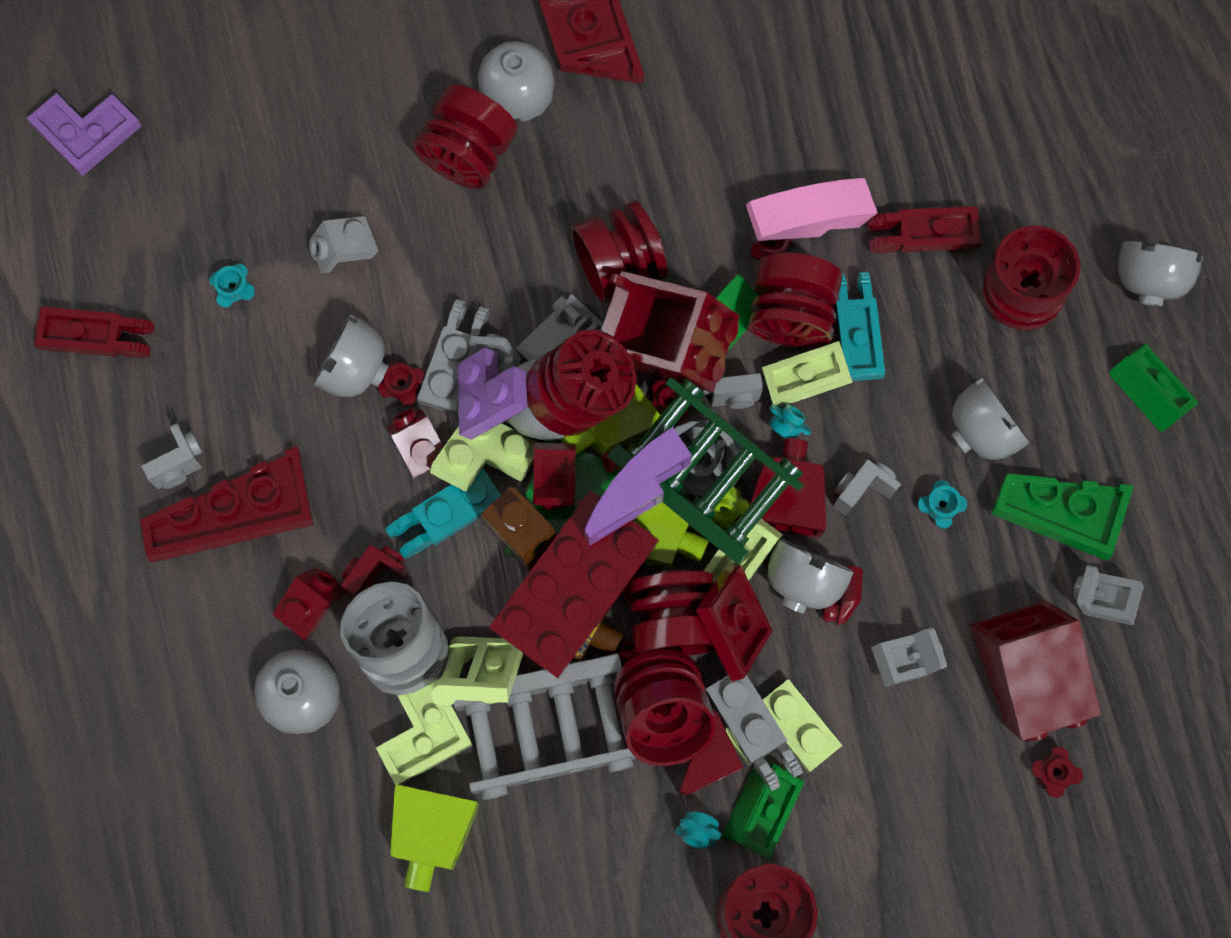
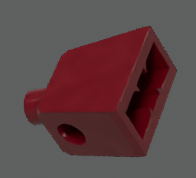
[749,438,826,539]

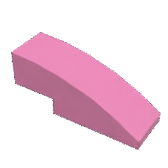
[746,178,877,241]

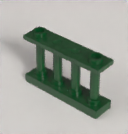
[607,378,806,565]

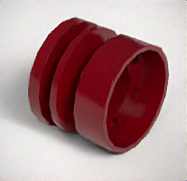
[413,85,518,190]
[571,200,668,304]
[981,225,1081,331]
[748,253,843,348]
[526,330,637,436]
[628,570,716,657]
[613,649,716,766]
[716,864,818,938]

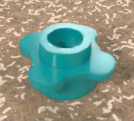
[209,264,255,308]
[769,404,812,439]
[918,480,967,529]
[675,811,721,849]

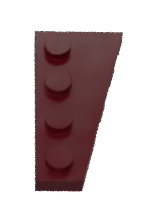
[141,446,314,563]

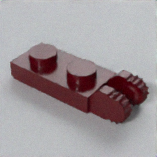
[867,206,982,254]
[33,307,155,359]

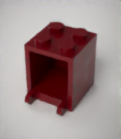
[593,271,740,393]

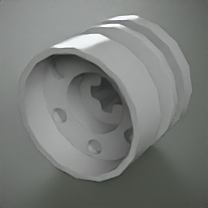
[340,582,448,695]

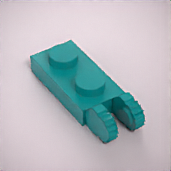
[834,272,885,381]
[386,468,501,559]

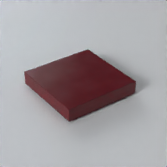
[696,563,773,681]

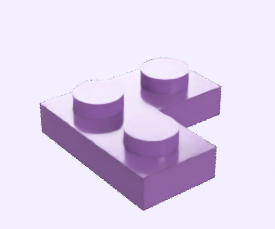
[27,93,142,176]
[457,348,527,440]

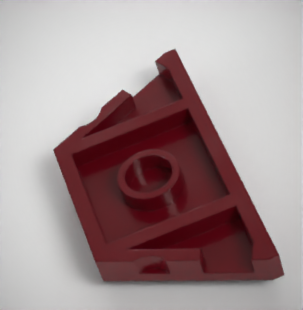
[538,0,644,84]

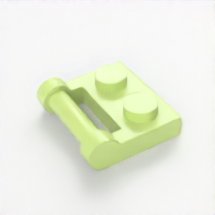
[431,636,523,707]

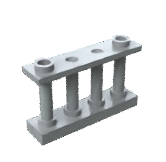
[454,654,636,800]

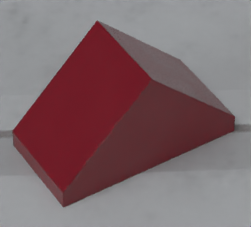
[678,710,744,796]

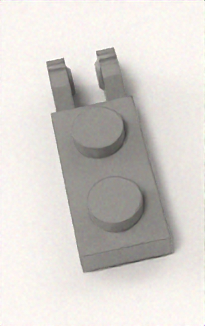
[417,299,490,415]
[705,675,803,791]

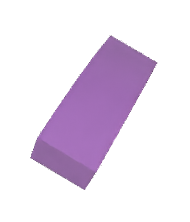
[585,427,691,545]

